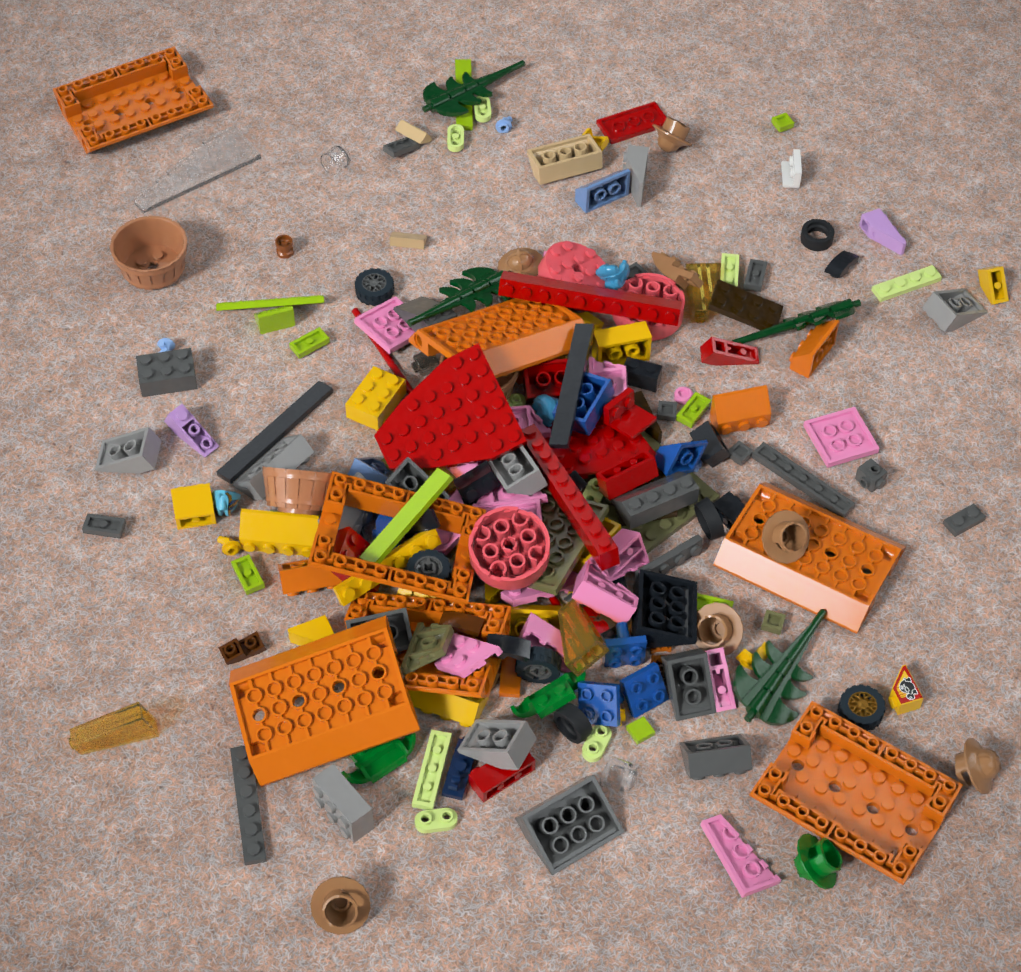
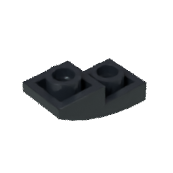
[824,250,859,278]
[406,509,441,534]
[486,634,531,662]

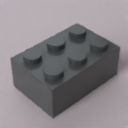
[136,348,198,397]

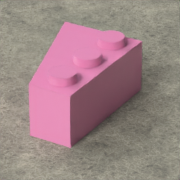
[585,528,650,581]
[572,559,639,623]
[519,612,582,673]

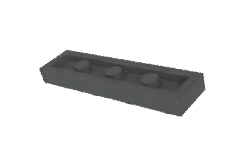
[635,534,703,579]

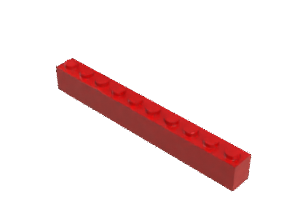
[498,271,682,326]
[521,424,620,571]

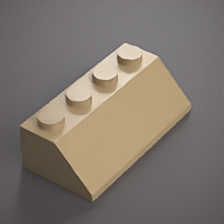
[527,133,602,185]

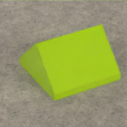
[254,305,295,334]

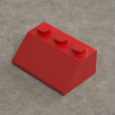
[523,358,568,404]

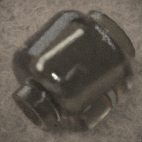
[411,352,439,376]

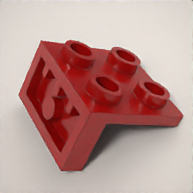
[603,387,657,440]

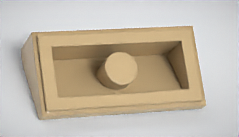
[395,120,432,144]
[389,232,427,249]

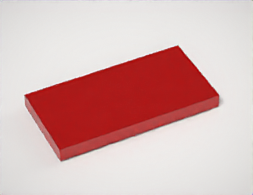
[596,101,667,145]

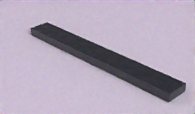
[549,324,595,449]
[216,381,333,484]

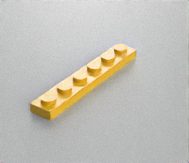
[333,529,442,606]

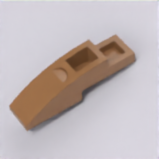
[651,251,704,290]

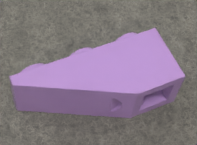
[859,208,906,255]
[164,404,219,458]

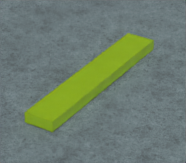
[455,59,473,131]
[216,295,325,311]
[360,468,454,564]

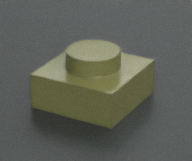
[761,610,786,635]

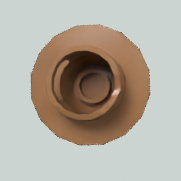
[652,116,693,153]
[497,248,543,276]
[762,510,810,564]
[696,602,744,656]
[955,738,1001,794]
[310,876,371,935]

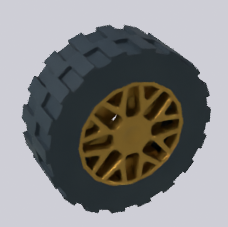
[838,684,886,731]

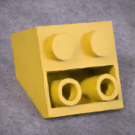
[171,483,216,530]

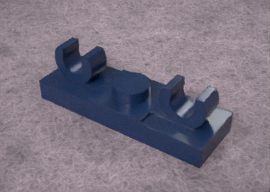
[442,737,475,800]

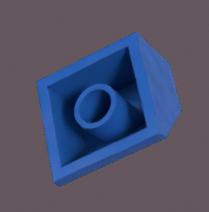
[655,440,708,476]

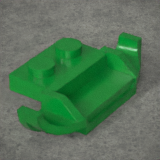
[510,664,586,719]
[341,733,416,784]

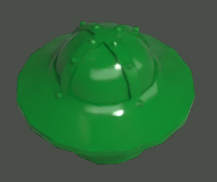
[794,833,843,890]

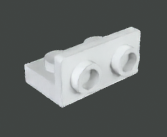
[781,149,802,188]

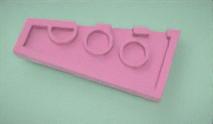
[501,571,578,607]
[701,814,781,898]

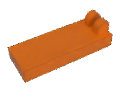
[499,656,521,698]

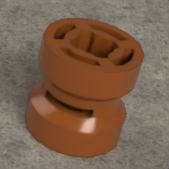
[275,235,294,259]

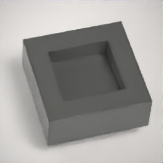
[657,401,677,421]
[729,441,753,466]

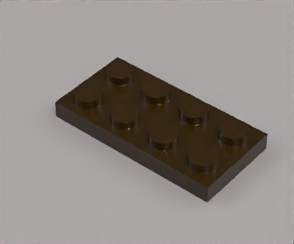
[708,279,784,330]

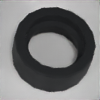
[800,219,835,251]
[553,703,592,744]

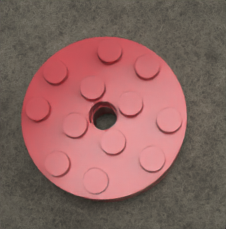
[537,241,606,310]
[612,273,685,341]
[469,506,550,590]

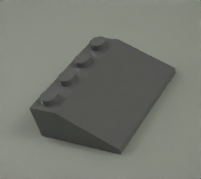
[515,775,624,875]

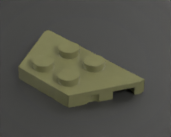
[400,622,454,675]

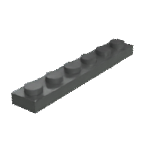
[751,442,856,518]
[230,746,267,866]

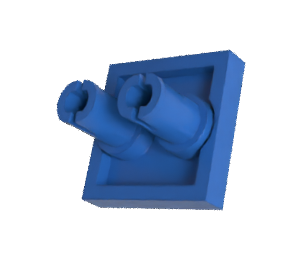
[603,622,647,668]
[620,662,669,718]
[578,681,625,727]

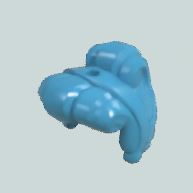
[595,260,630,290]
[532,394,559,427]

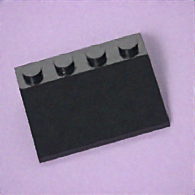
[631,569,697,648]

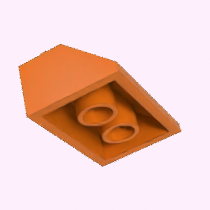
[789,319,840,378]
[709,385,771,435]
[278,559,342,596]

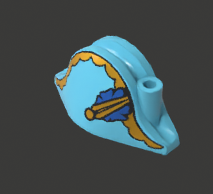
[212,490,241,516]

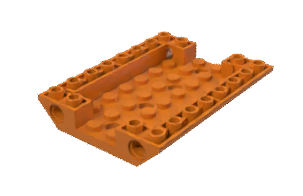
[53,47,214,154]
[409,298,593,378]
[713,482,906,634]
[344,592,511,698]
[229,615,421,787]
[749,701,963,885]

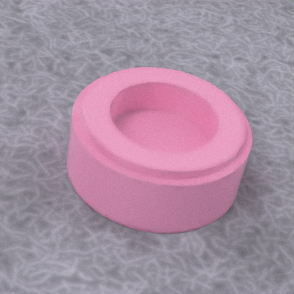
[674,387,693,405]

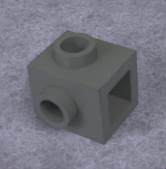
[855,458,888,493]

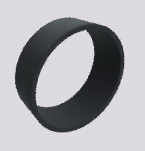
[694,497,725,540]

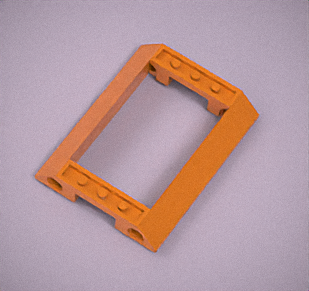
[307,471,486,605]

